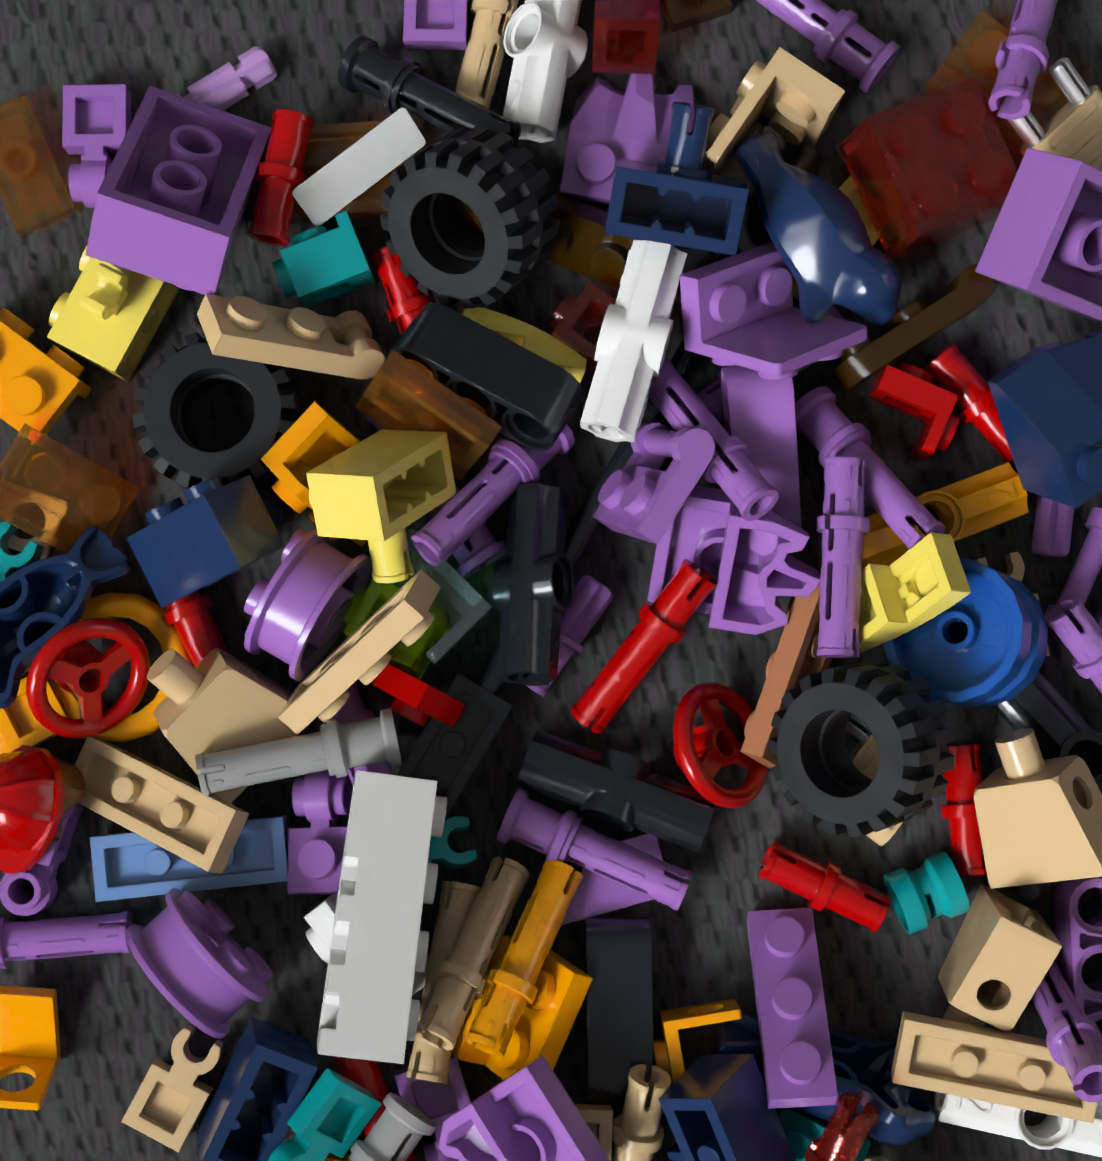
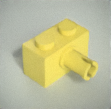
[306,429,456,583]

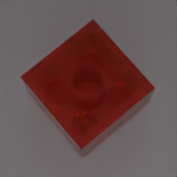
[838,78,1018,259]

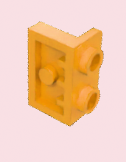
[452,936,593,1080]

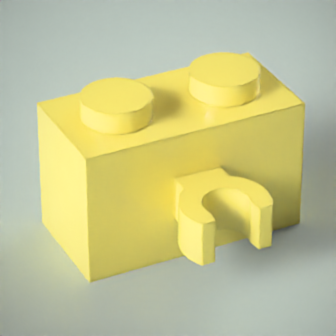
[47,246,179,383]

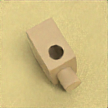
[147,648,297,804]
[973,728,1102,889]
[938,884,1062,1032]

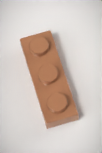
[740,574,832,769]

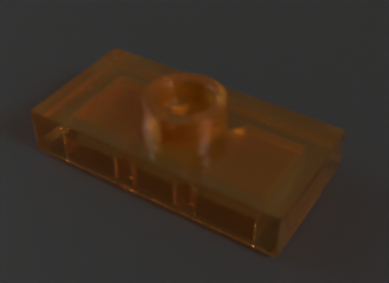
[0,94,80,237]

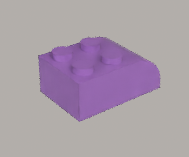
[85,86,271,295]
[975,147,1102,323]

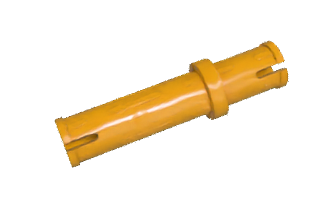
[465,860,583,1058]

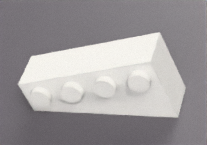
[317,770,447,1064]

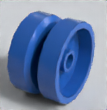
[882,558,1048,708]

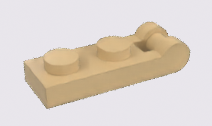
[197,293,385,379]

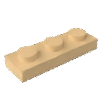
[278,569,441,735]
[75,736,250,874]
[891,1011,1098,1123]

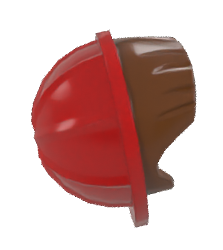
[0,745,86,875]

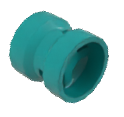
[883,851,970,935]

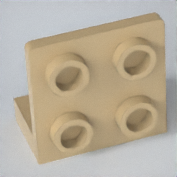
[703,47,845,175]

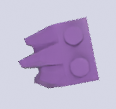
[560,56,695,206]
[647,485,820,635]
[438,1055,610,1161]

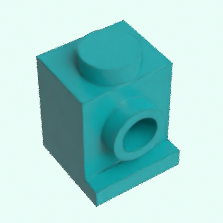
[272,211,375,309]

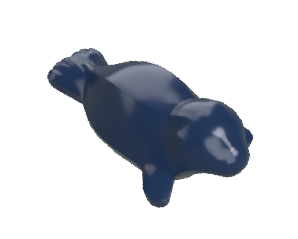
[735,130,902,325]
[0,525,132,709]
[718,1011,937,1147]

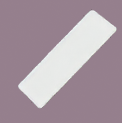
[292,107,426,227]

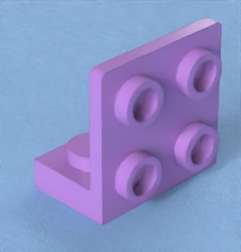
[680,242,867,380]

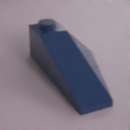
[988,329,1102,509]

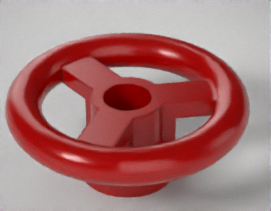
[26,618,151,738]
[673,682,768,808]

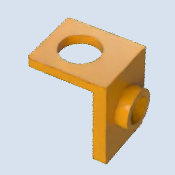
[0,985,61,1111]
[653,999,742,1085]

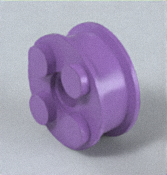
[244,528,372,681]
[125,888,273,1039]

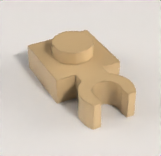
[121,1024,225,1152]

